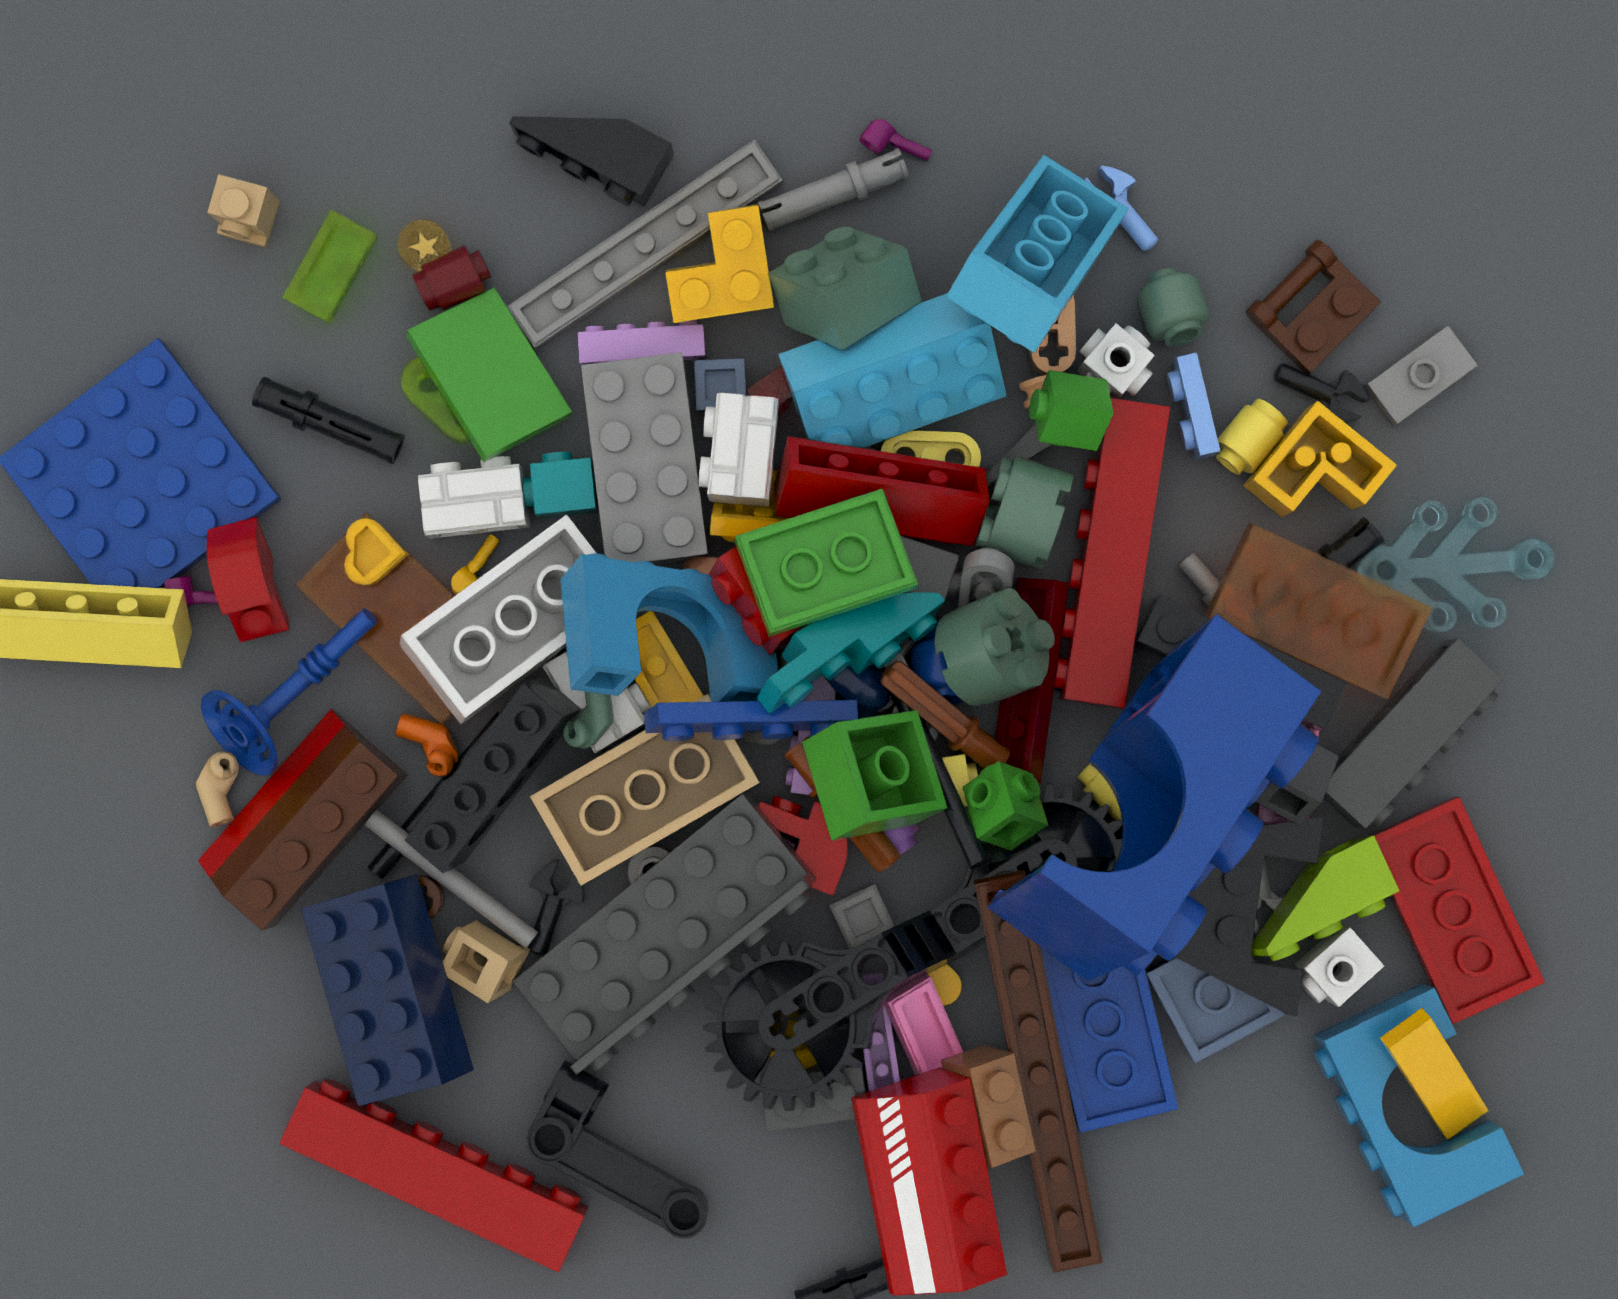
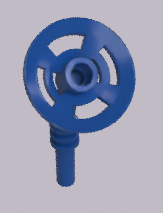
[201,608,377,776]

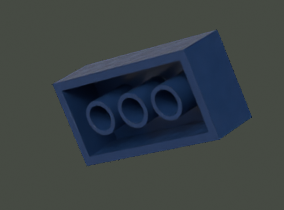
[301,874,474,1106]

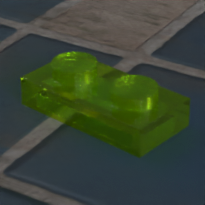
[283,210,378,324]

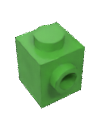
[1029,370,1114,451]

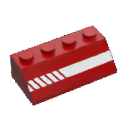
[851,1067,1007,1296]

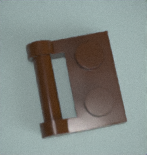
[1246,240,1381,374]

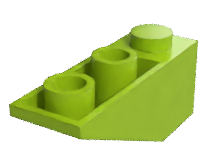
[1251,835,1399,961]

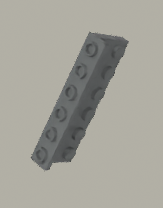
[512,791,817,1075]

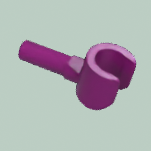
[859,119,932,161]
[164,576,218,607]

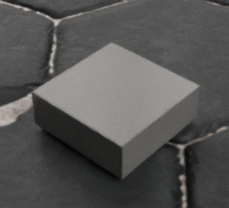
[829,883,894,949]

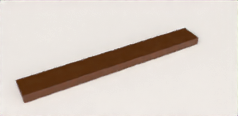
[973,870,1103,1273]

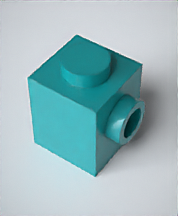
[523,452,599,519]

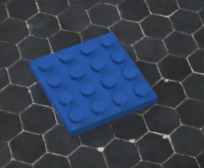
[0,338,282,588]

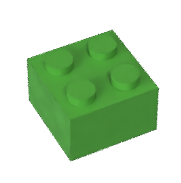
[802,710,947,841]

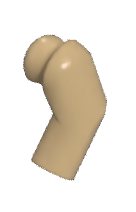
[196,751,239,828]

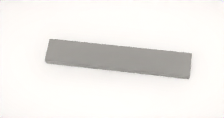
[507,139,783,350]

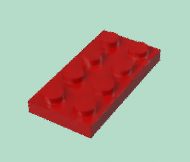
[1369,797,1545,1024]

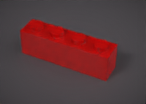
[774,436,990,546]

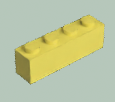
[0,579,192,668]

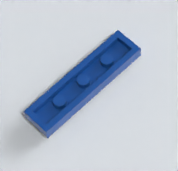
[644,700,858,741]

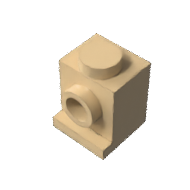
[207,174,280,248]
[443,920,530,1003]

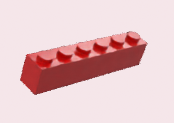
[1054,398,1170,709]
[279,1079,589,1272]

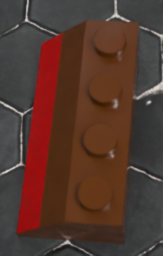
[198,709,407,931]

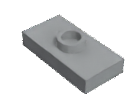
[1364,326,1478,426]

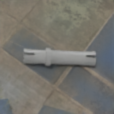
[758,148,909,233]

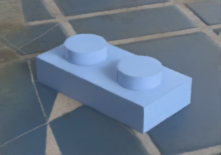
[1167,352,1220,461]

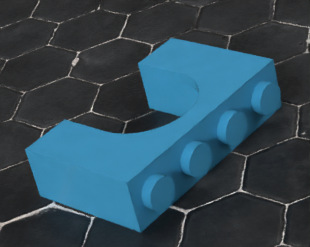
[560,553,778,702]
[1313,983,1524,1227]

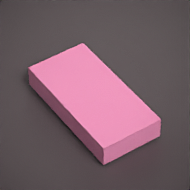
[884,975,963,1075]

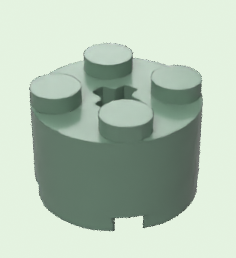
[976,455,1074,571]
[934,588,1055,706]

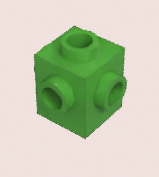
[962,761,1048,850]

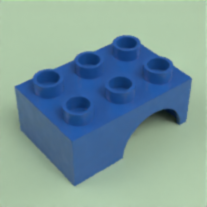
[987,614,1322,981]

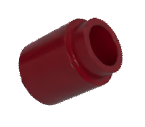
[412,245,492,311]

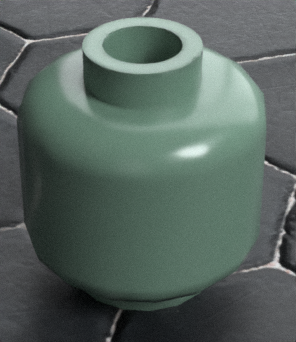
[1137,268,1210,347]

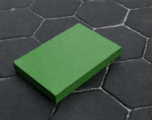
[406,287,572,462]
[734,489,918,637]

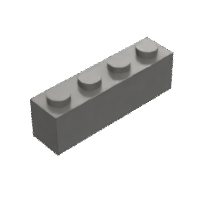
[1324,638,1504,829]

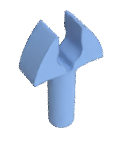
[1085,165,1158,251]

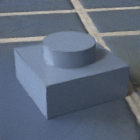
[694,358,746,413]

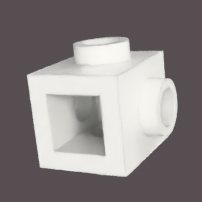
[1077,323,1155,399]

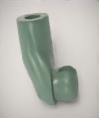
[563,691,614,749]

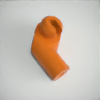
[396,713,459,777]

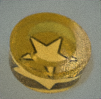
[398,220,450,271]

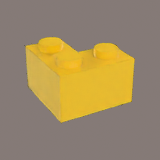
[665,204,774,323]
[1243,401,1397,517]

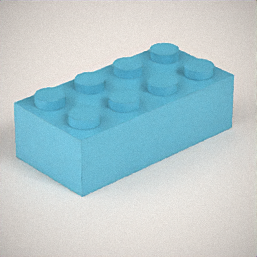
[946,155,1129,353]
[778,293,1007,448]

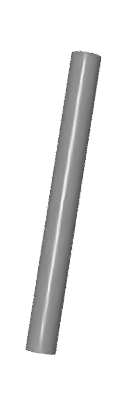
[365,810,538,948]

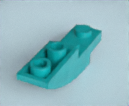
[757,592,945,714]

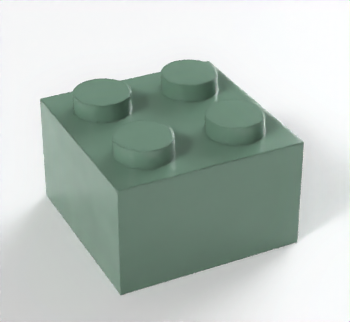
[768,226,922,350]

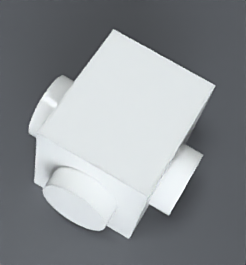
[1295,925,1384,1007]

